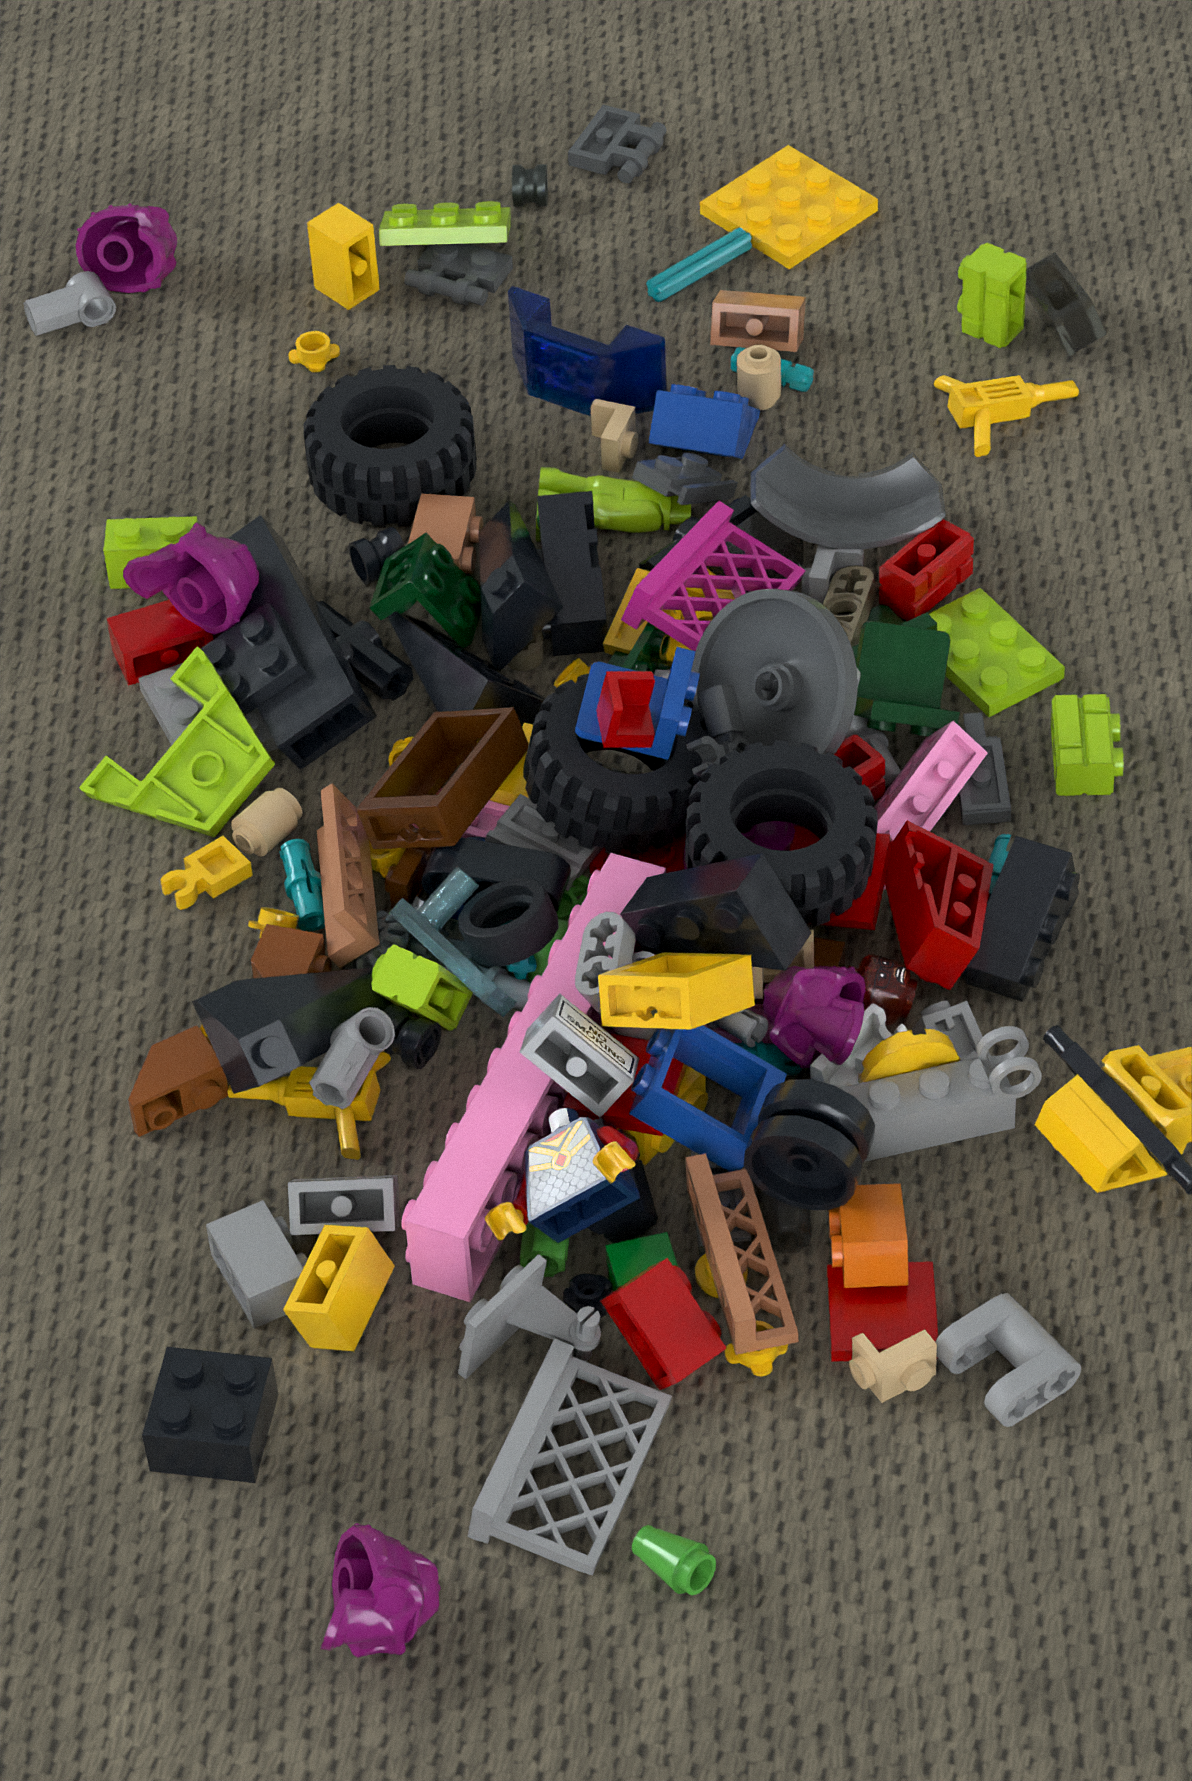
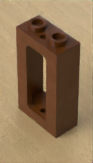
[356,707,529,849]

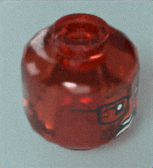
[847,954,918,1026]

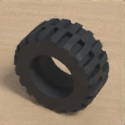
[303,365,477,528]
[523,673,708,855]
[685,740,878,927]

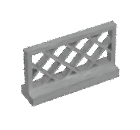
[467,1338,672,1575]

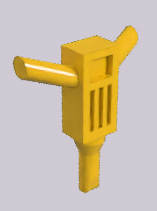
[934,375,1079,457]
[227,1051,391,1160]

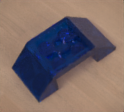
[508,286,667,417]

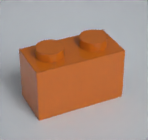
[828,1183,908,1288]

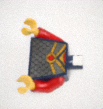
[484,1108,640,1243]

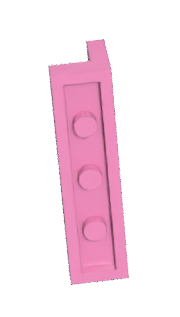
[874,721,988,890]

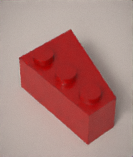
[885,820,994,990]

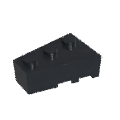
[537,491,608,656]
[963,836,1080,1002]
[620,853,811,971]

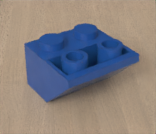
[648,384,760,459]

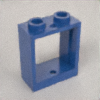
[629,1025,787,1172]

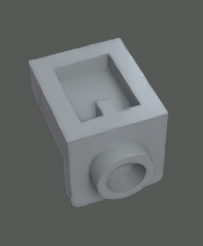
[912,1000,990,1061]

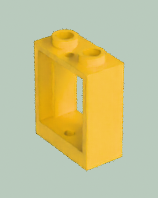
[598,952,755,1030]

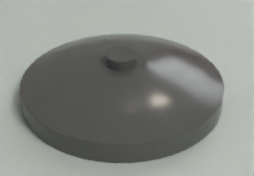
[691,589,858,755]

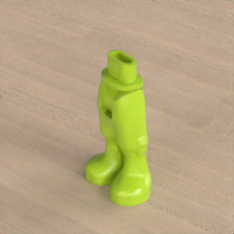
[536,467,691,542]

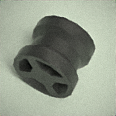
[512,164,548,207]

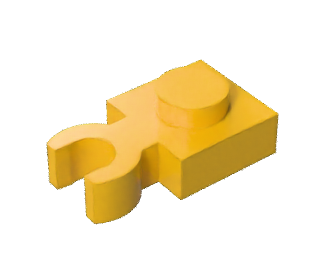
[160,836,253,910]

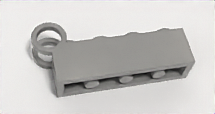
[840,1026,1042,1162]

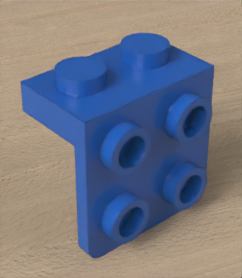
[575,647,700,760]

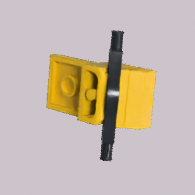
[1034,1025,1192,1195]

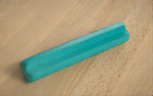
[646,228,752,302]

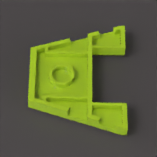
[79,647,275,837]

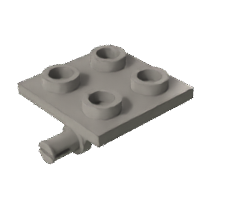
[458,1254,601,1379]

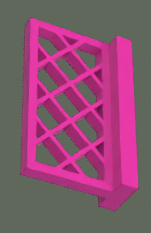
[621,501,806,651]

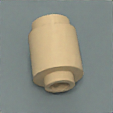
[737,345,781,410]
[232,788,302,856]

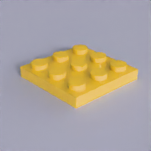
[700,145,878,269]

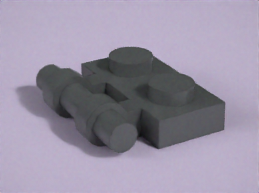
[568,105,667,184]
[404,244,513,306]

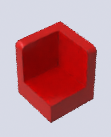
[596,671,655,748]

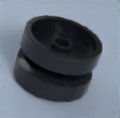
[744,1079,875,1210]

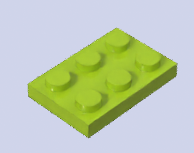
[379,201,511,246]
[929,588,1065,717]

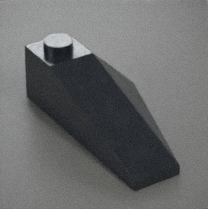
[479,500,563,671]
[388,611,546,726]
[192,967,393,1094]

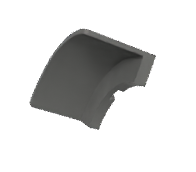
[750,444,946,549]

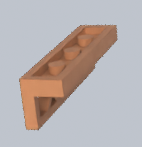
[316,783,380,968]
[685,1153,798,1355]

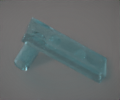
[389,866,517,1017]

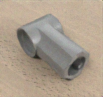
[23,271,116,336]
[309,1007,395,1109]

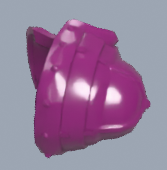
[76,203,178,293]
[123,522,259,635]
[763,966,866,1069]
[320,1523,441,1658]

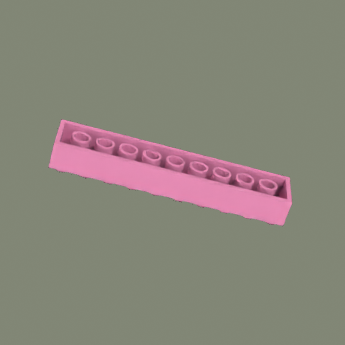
[401,853,666,1302]

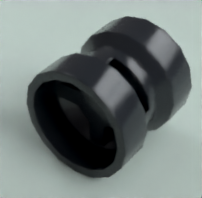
[348,527,405,585]
[383,1004,441,1069]

